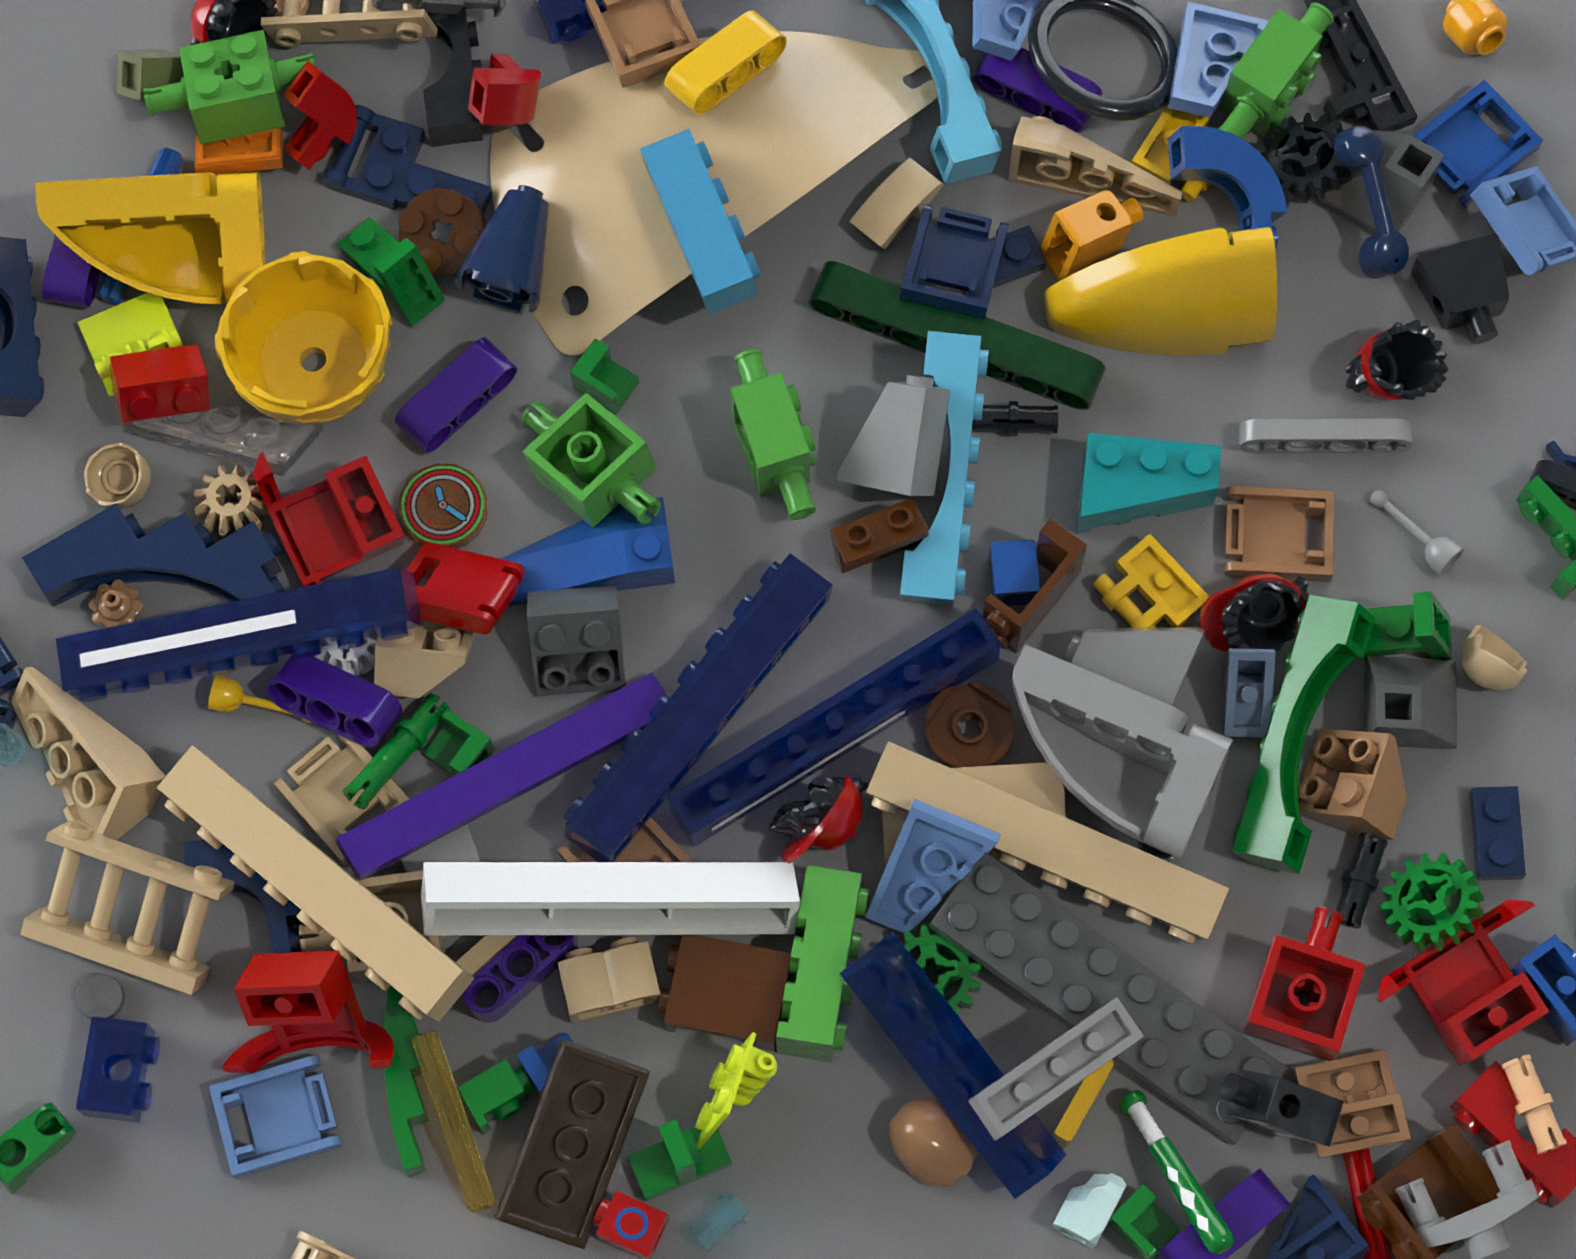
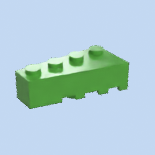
[776,865,869,1062]

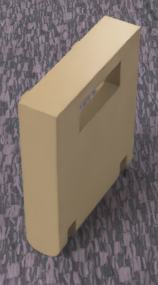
[273,735,409,866]

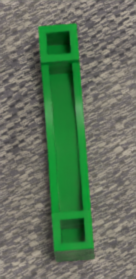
[1233,595,1375,874]

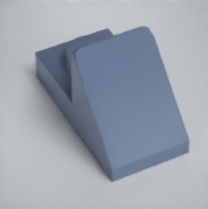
[1222,648,1276,738]

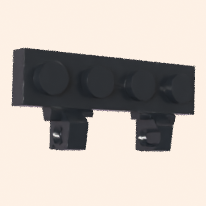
[1303,0,1418,132]

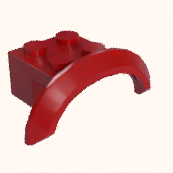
[253,453,404,616]
[1376,899,1550,1065]
[222,950,395,1074]

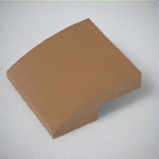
[1292,1049,1411,1159]

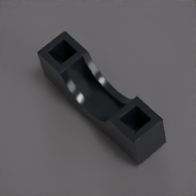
[423,7,483,147]

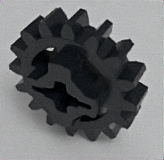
[1261,113,1351,203]

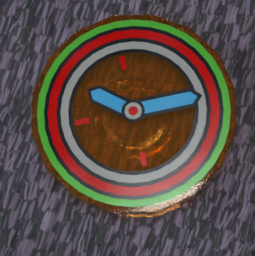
[399,463,488,549]

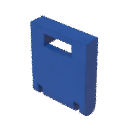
[1413,79,1543,207]

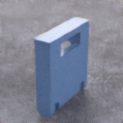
[1470,166,1576,275]
[209,1055,342,1179]

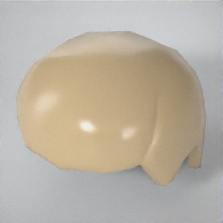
[84,442,151,509]
[1460,625,1527,692]

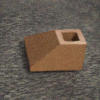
[1298,728,1407,840]

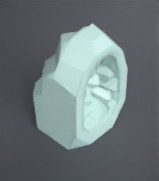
[1052,1173,1126,1249]

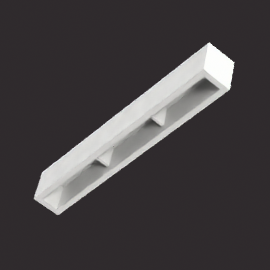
[421,862,800,936]

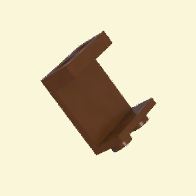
[981,518,1087,653]
[657,935,791,1052]
[1356,1124,1500,1259]

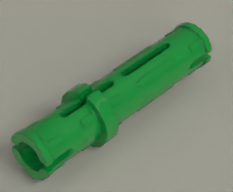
[343,693,450,809]

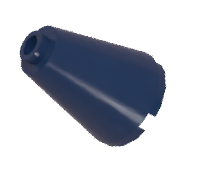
[454,185,549,312]

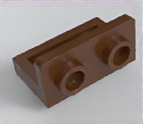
[830,498,929,574]

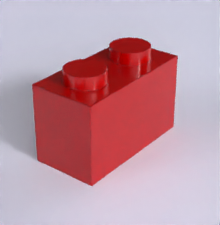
[109,344,210,423]

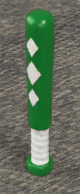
[1119,1090,1234,1254]

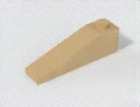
[1008,116,1182,217]
[11,667,166,840]

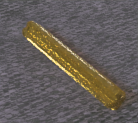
[412,1030,495,1212]

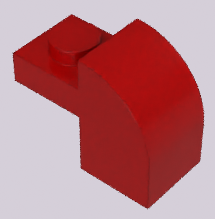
[468,53,541,125]
[282,61,357,170]

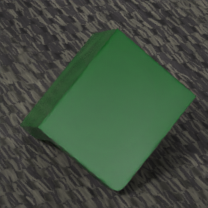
[570,338,639,415]
[425,709,494,776]
[1107,1184,1179,1259]

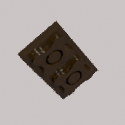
[494,1038,650,1249]

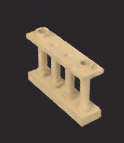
[261,0,438,47]
[20,821,235,995]

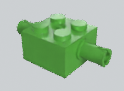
[1218,3,1334,139]
[143,30,316,144]
[730,349,816,520]
[521,393,661,528]

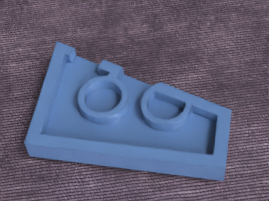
[973,0,1041,60]
[1168,2,1269,118]
[865,799,1001,933]

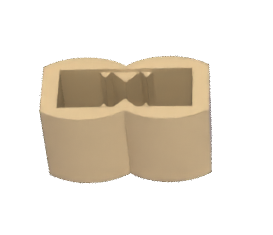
[558,937,661,1023]

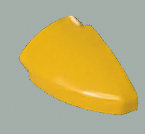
[35,172,266,304]
[1043,227,1277,355]

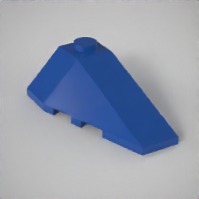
[502,497,675,606]

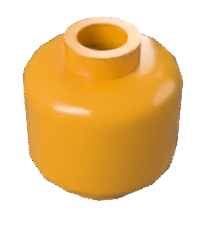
[1443,0,1507,56]

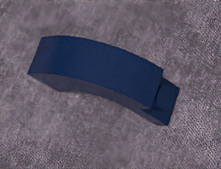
[182,840,304,953]

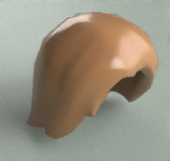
[888,1095,984,1187]

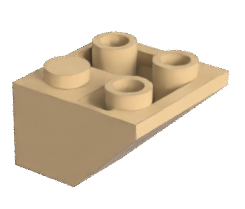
[374,608,476,699]

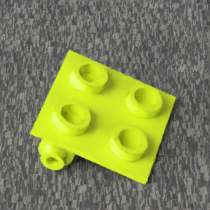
[77,293,183,397]
[695,1032,777,1149]

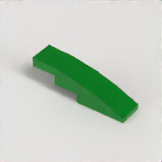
[384,986,432,1177]

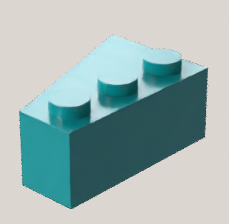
[1077,433,1222,534]

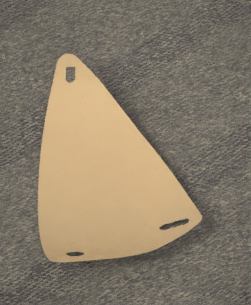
[490,31,938,355]

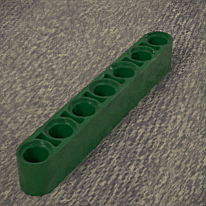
[808,261,1106,410]

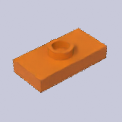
[195,128,283,175]

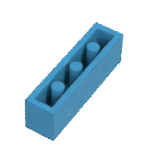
[640,129,761,315]

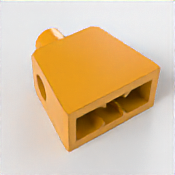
[1040,190,1143,281]

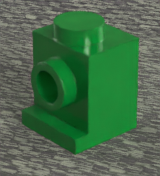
[457,1059,535,1135]

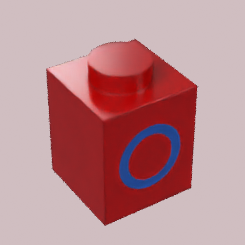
[593,1190,669,1259]

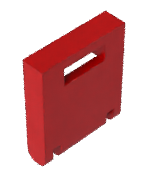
[390,541,525,635]

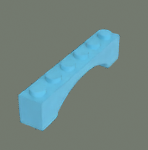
[865,0,1002,185]
[900,331,989,606]

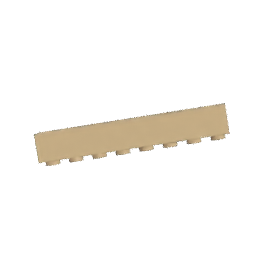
[865,741,1229,945]
[156,745,475,1022]

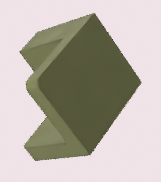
[117,49,184,101]

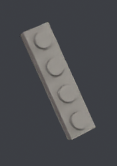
[968,997,1144,1140]

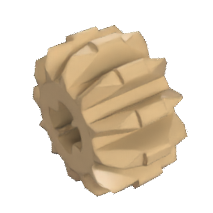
[194,464,269,539]

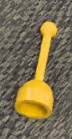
[208,674,312,723]

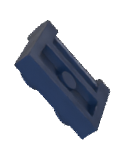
[321,105,426,210]

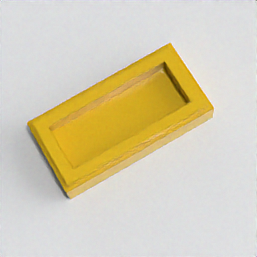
[1051,1059,1114,1149]

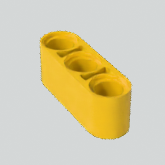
[664,10,787,115]

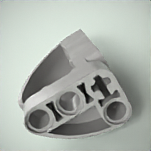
[1012,644,1233,859]

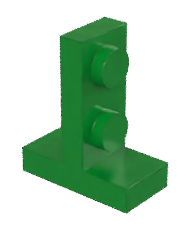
[337,217,445,327]
[1516,475,1576,600]
[1364,591,1452,660]
[627,1119,732,1201]

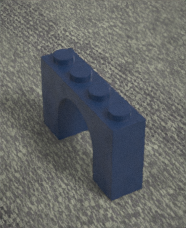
[0,236,44,417]

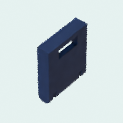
[900,204,1009,319]

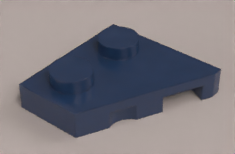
[1265,1174,1370,1259]

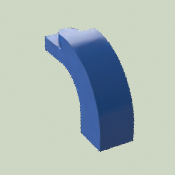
[1168,126,1287,248]

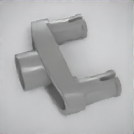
[1395,1140,1539,1259]

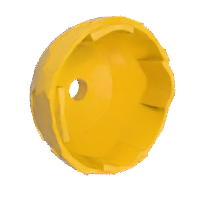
[215,251,392,425]

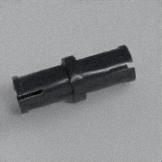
[971,401,1058,436]
[1336,833,1388,929]

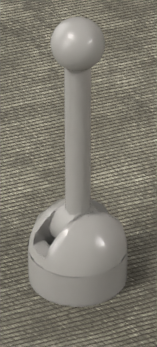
[1370,490,1464,576]

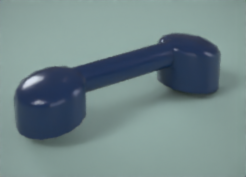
[1334,126,1409,279]

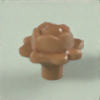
[88,579,144,633]

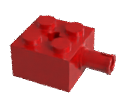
[1243,907,1366,1061]

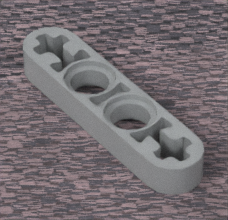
[1239,418,1412,453]

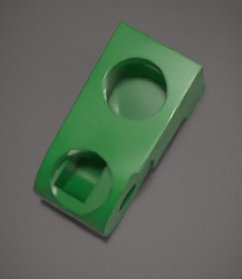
[0,1102,76,1194]

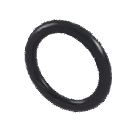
[1028,0,1178,121]

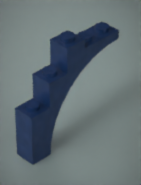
[22,504,311,655]

